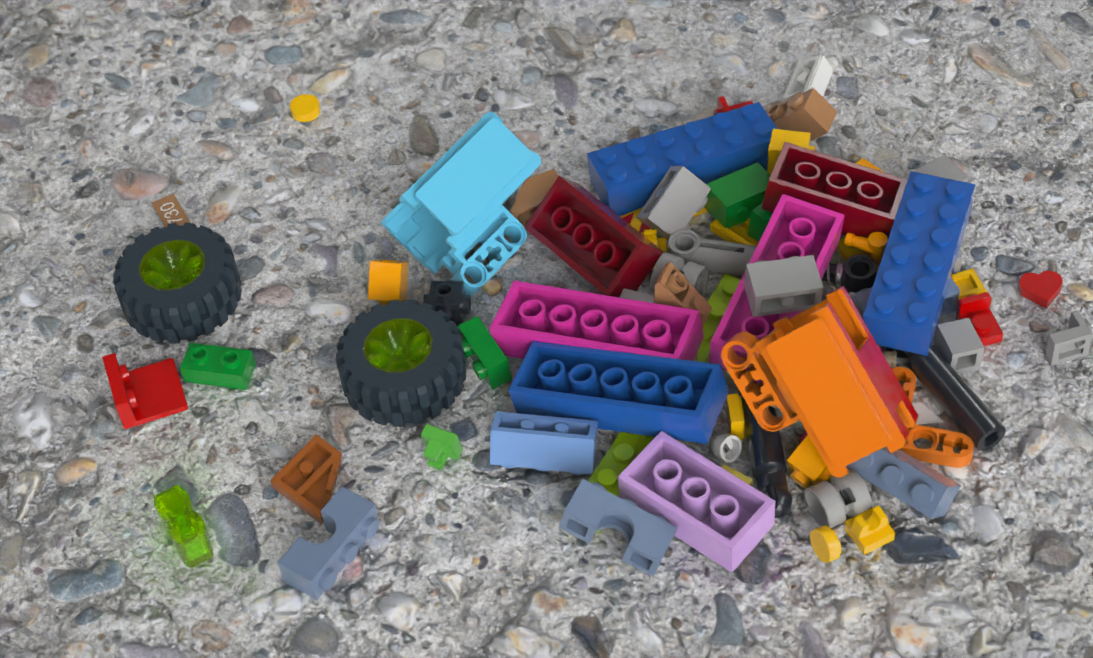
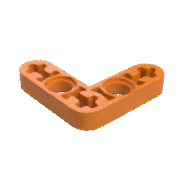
[892,367,974,468]

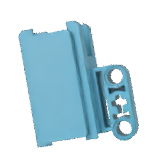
[381,112,541,297]

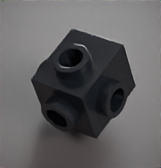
[423,280,471,327]

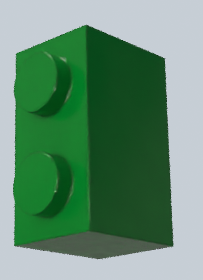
[704,162,771,228]

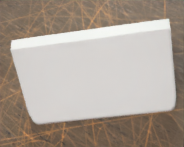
[782,55,833,103]

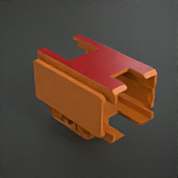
[721,286,918,478]

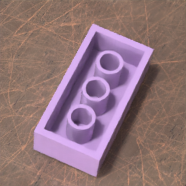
[618,431,775,572]

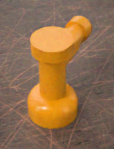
[844,232,888,272]

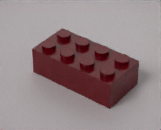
[761,142,908,239]
[524,176,664,298]

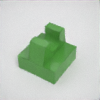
[421,424,463,470]

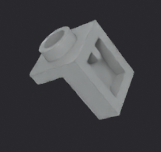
[1045,311,1093,366]

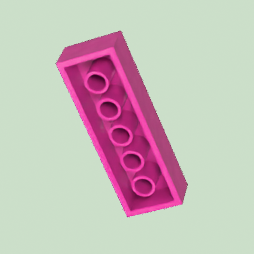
[708,194,845,384]
[490,281,704,361]

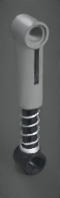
[668,230,877,293]

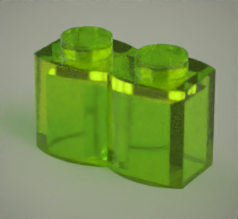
[154,485,214,568]

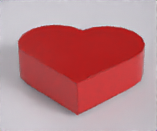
[1018,271,1063,309]

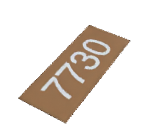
[151,194,191,227]

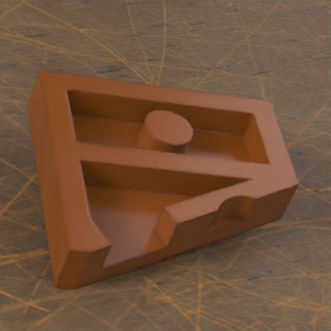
[271,434,342,524]

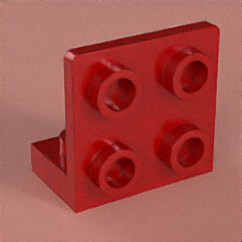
[102,353,188,430]

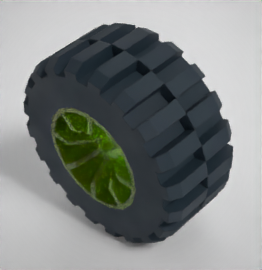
[113,222,242,344]
[336,300,467,427]

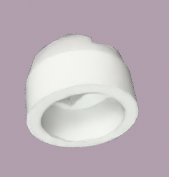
[711,433,742,463]

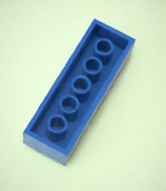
[587,102,777,216]
[863,171,975,356]
[508,341,728,444]

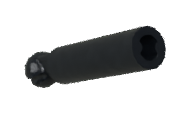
[893,345,1006,451]
[737,381,792,518]

